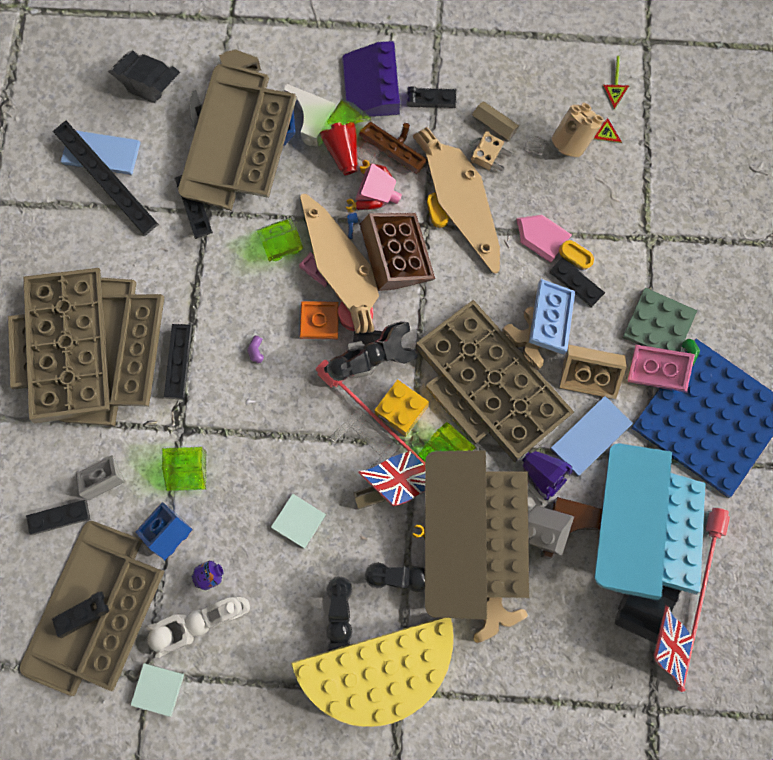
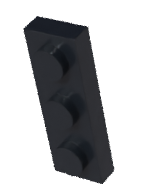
[549,257,605,308]
[26,500,91,535]

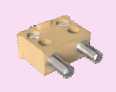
[469,131,513,172]

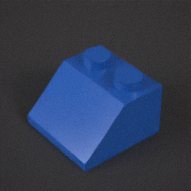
[136,502,193,560]

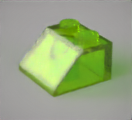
[256,218,304,262]

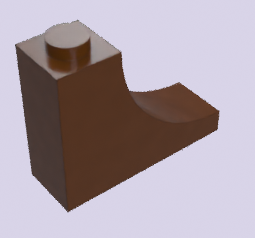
[541,497,602,559]

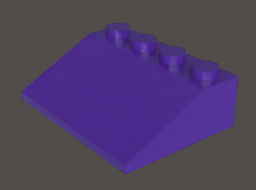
[342,41,400,118]

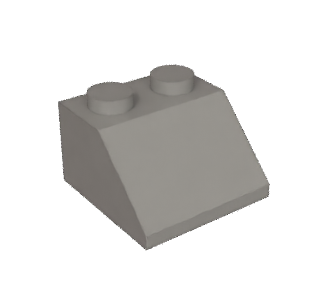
[528,505,574,556]

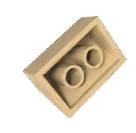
[559,344,627,399]

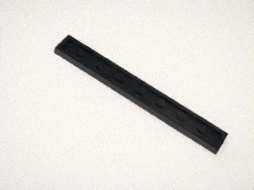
[52,120,159,236]

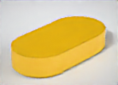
[427,192,449,228]
[559,240,594,270]

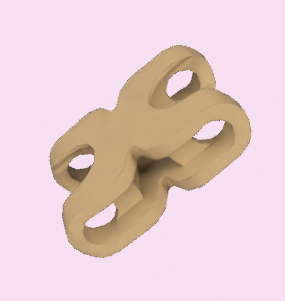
[502,307,544,370]
[473,597,528,643]

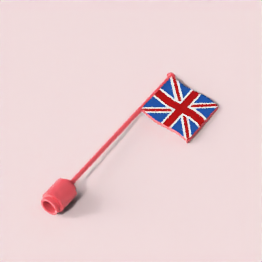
[316,359,425,506]
[654,508,730,692]

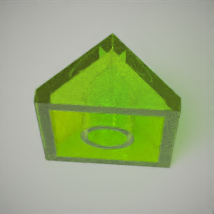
[327,99,372,125]

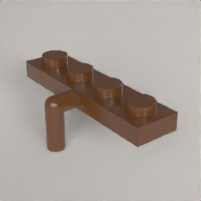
[359,121,427,174]

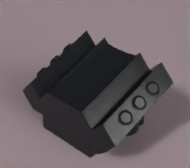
[108,50,180,103]
[614,585,681,644]

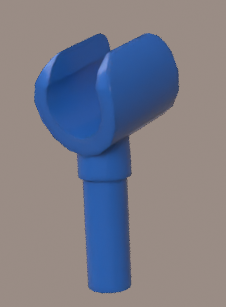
[347,213,358,239]

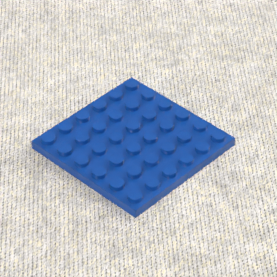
[631,338,773,498]

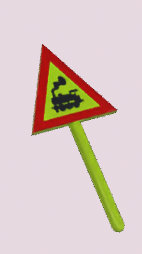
[603,55,630,110]
[593,117,622,143]

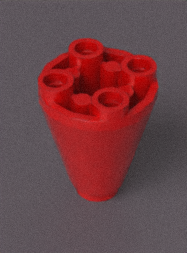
[320,122,358,175]

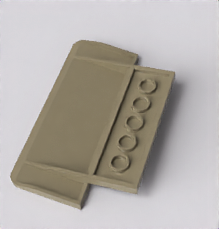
[178,64,297,211]
[60,278,165,426]
[425,450,529,620]
[20,521,165,696]

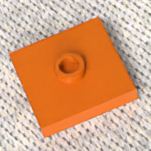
[300,301,339,340]

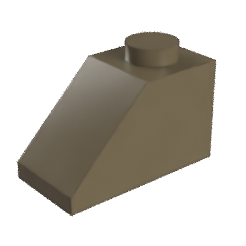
[219,49,261,72]

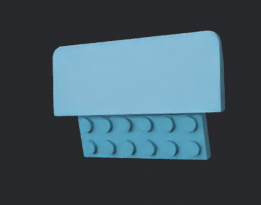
[595,443,705,600]

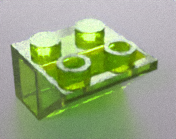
[418,422,476,462]
[162,447,207,491]

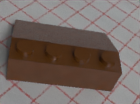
[360,213,435,291]

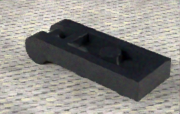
[407,86,456,108]
[52,592,109,638]

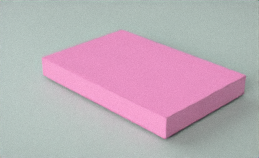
[627,345,695,393]

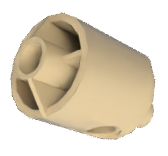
[552,103,604,157]

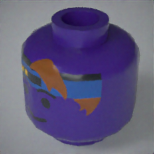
[192,560,224,591]

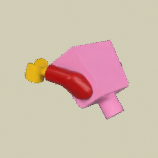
[345,160,401,213]

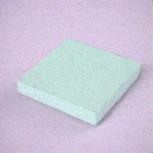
[271,494,326,549]
[131,663,184,717]

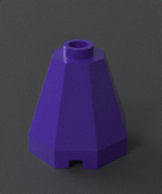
[522,451,573,500]

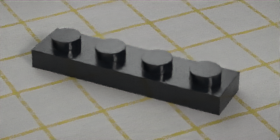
[164,324,192,400]

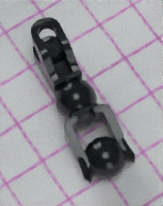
[324,321,417,381]
[365,562,425,592]
[326,576,352,652]

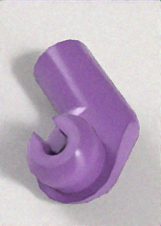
[247,335,264,364]

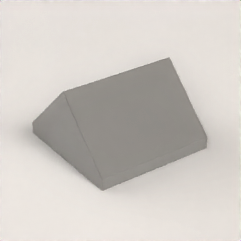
[77,455,125,500]

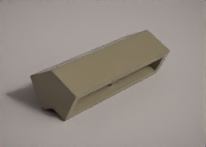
[472,101,519,141]
[353,486,387,510]

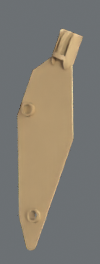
[413,127,500,273]
[300,194,379,333]

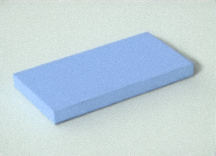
[61,131,140,175]
[529,279,575,355]
[550,396,633,476]

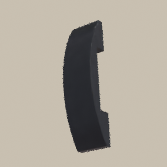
[174,175,213,239]

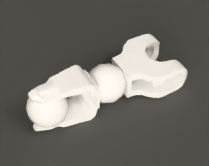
[146,597,250,658]

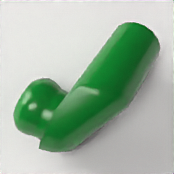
[682,339,700,366]

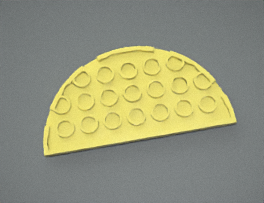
[291,618,453,727]

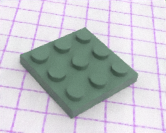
[622,287,698,352]

